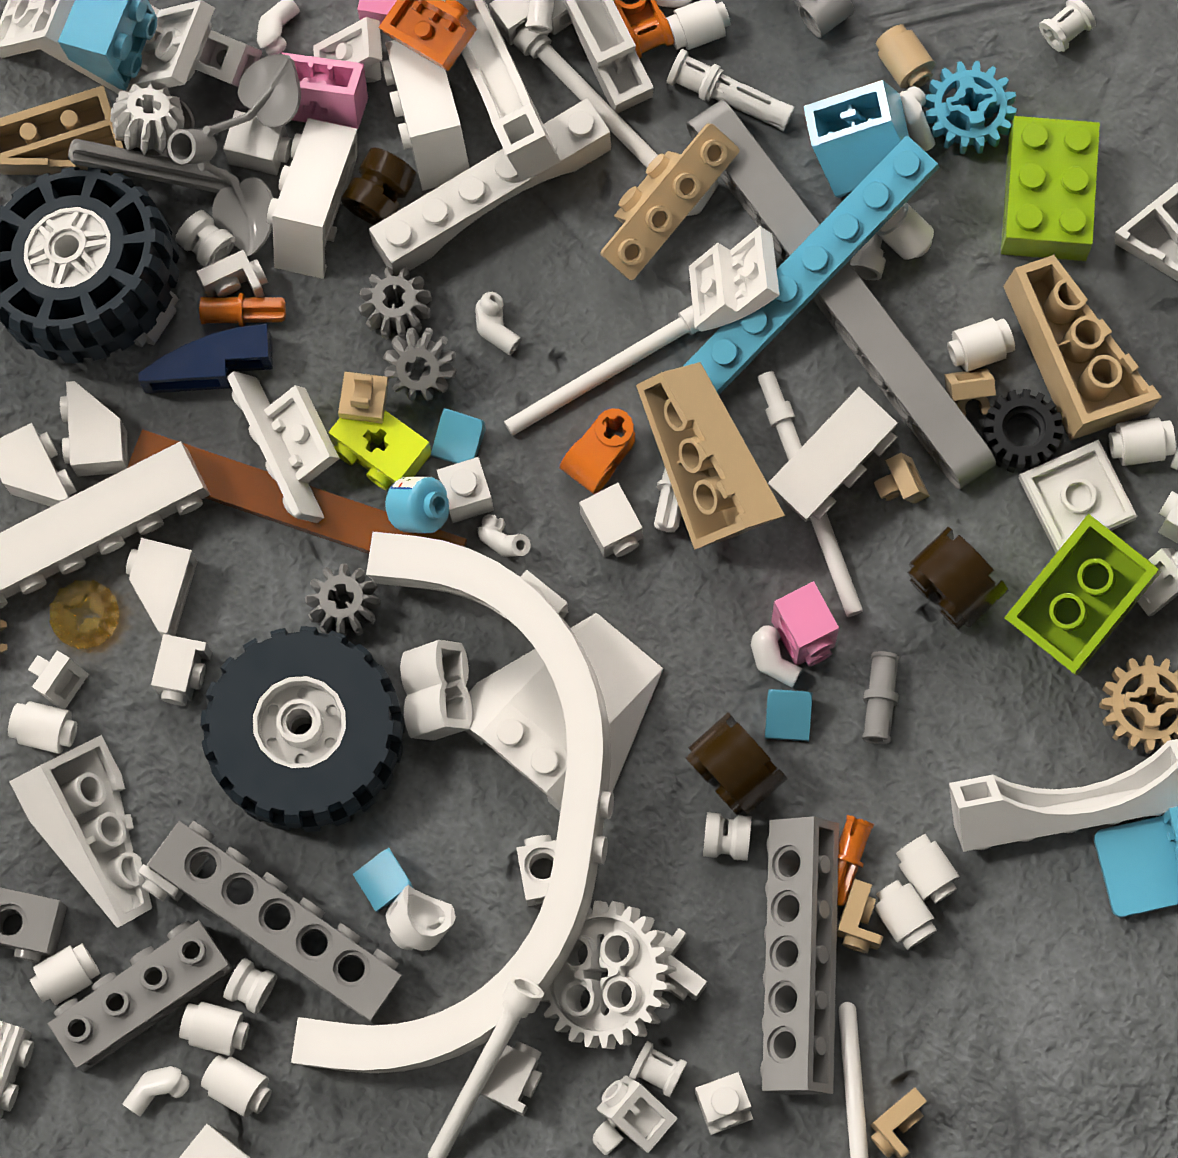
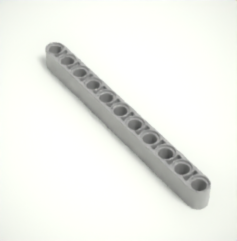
[686,99,996,489]

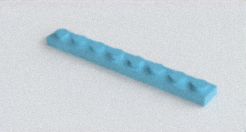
[684,135,940,395]

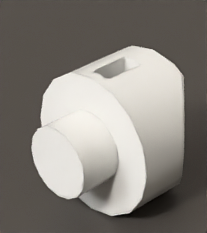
[386,885,456,951]

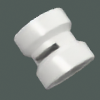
[175,210,236,268]
[703,812,752,861]

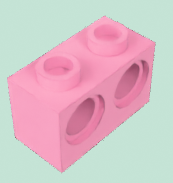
[771,581,839,666]

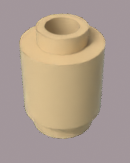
[876,24,935,88]

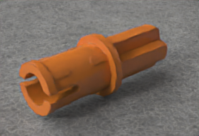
[199,293,286,327]
[837,815,874,906]

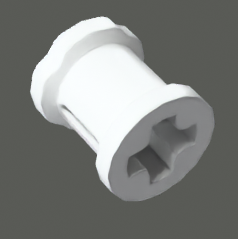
[1039,0,1096,52]
[629,1041,687,1097]

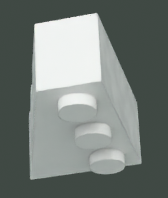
[381,40,469,191]
[267,118,357,279]
[1115,182,1178,281]
[768,387,898,522]

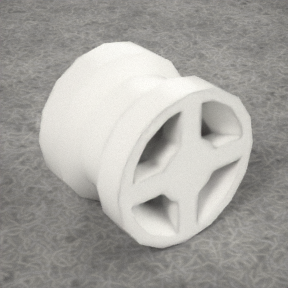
[223,958,277,1014]

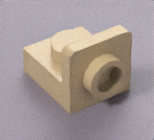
[837,879,883,953]
[870,1088,927,1158]

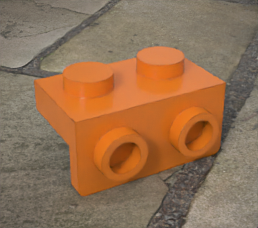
[379,0,477,71]

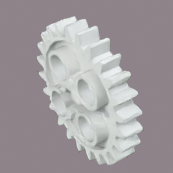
[541,901,676,1049]

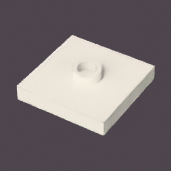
[1019,440,1137,553]

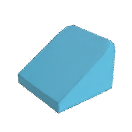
[431,408,486,464]
[765,689,813,742]
[353,847,413,912]

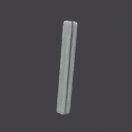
[68,139,230,193]

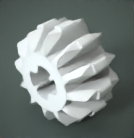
[110,82,184,155]

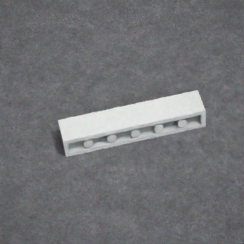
[0,441,210,609]

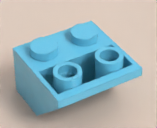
[58,0,157,91]
[804,80,909,198]

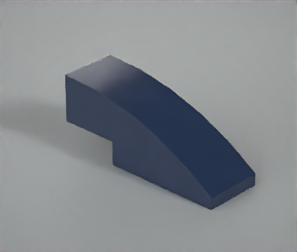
[139,324,273,394]

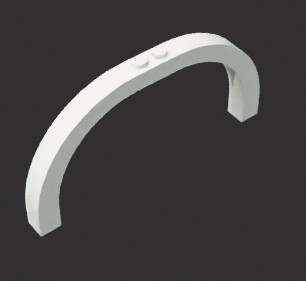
[291,532,614,1073]

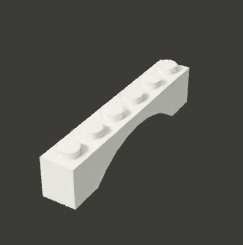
[442,0,561,182]
[369,98,611,276]
[949,739,1178,852]

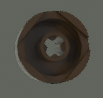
[907,527,1009,630]
[685,712,788,816]

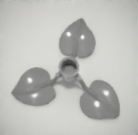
[139,54,301,256]

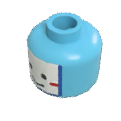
[385,477,450,533]

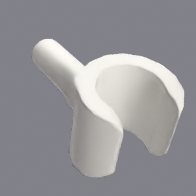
[593,1119,624,1155]

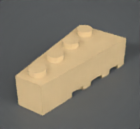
[1003,255,1161,441]
[636,362,785,550]

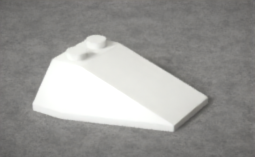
[465,613,663,811]

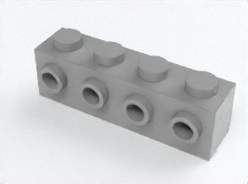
[47,920,234,1072]

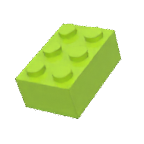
[1001,116,1100,261]
[1004,513,1161,675]

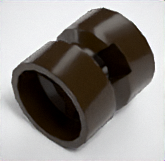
[341,147,418,225]

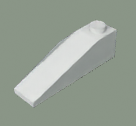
[9,735,152,928]

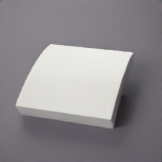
[689,226,780,332]

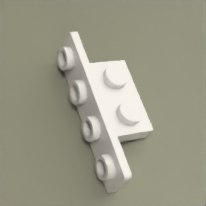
[227,371,340,523]

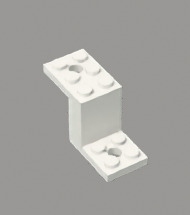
[0,0,215,94]

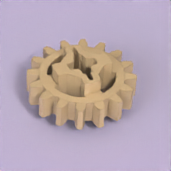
[1099,655,1178,754]

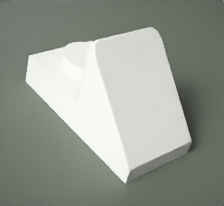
[313,17,382,83]

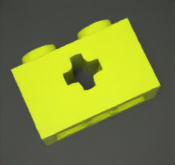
[328,410,431,491]

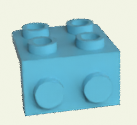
[1094,806,1178,918]

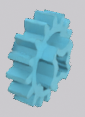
[924,61,1017,154]

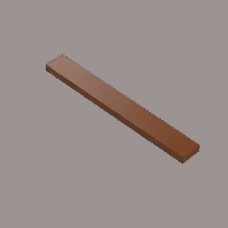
[127,429,467,554]

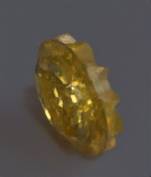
[49,580,120,649]

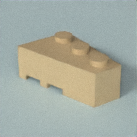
[0,85,130,176]

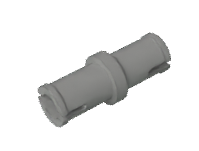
[862,651,900,744]

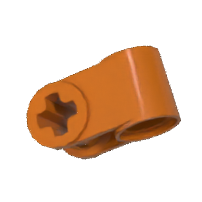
[613,0,674,59]
[559,408,636,494]

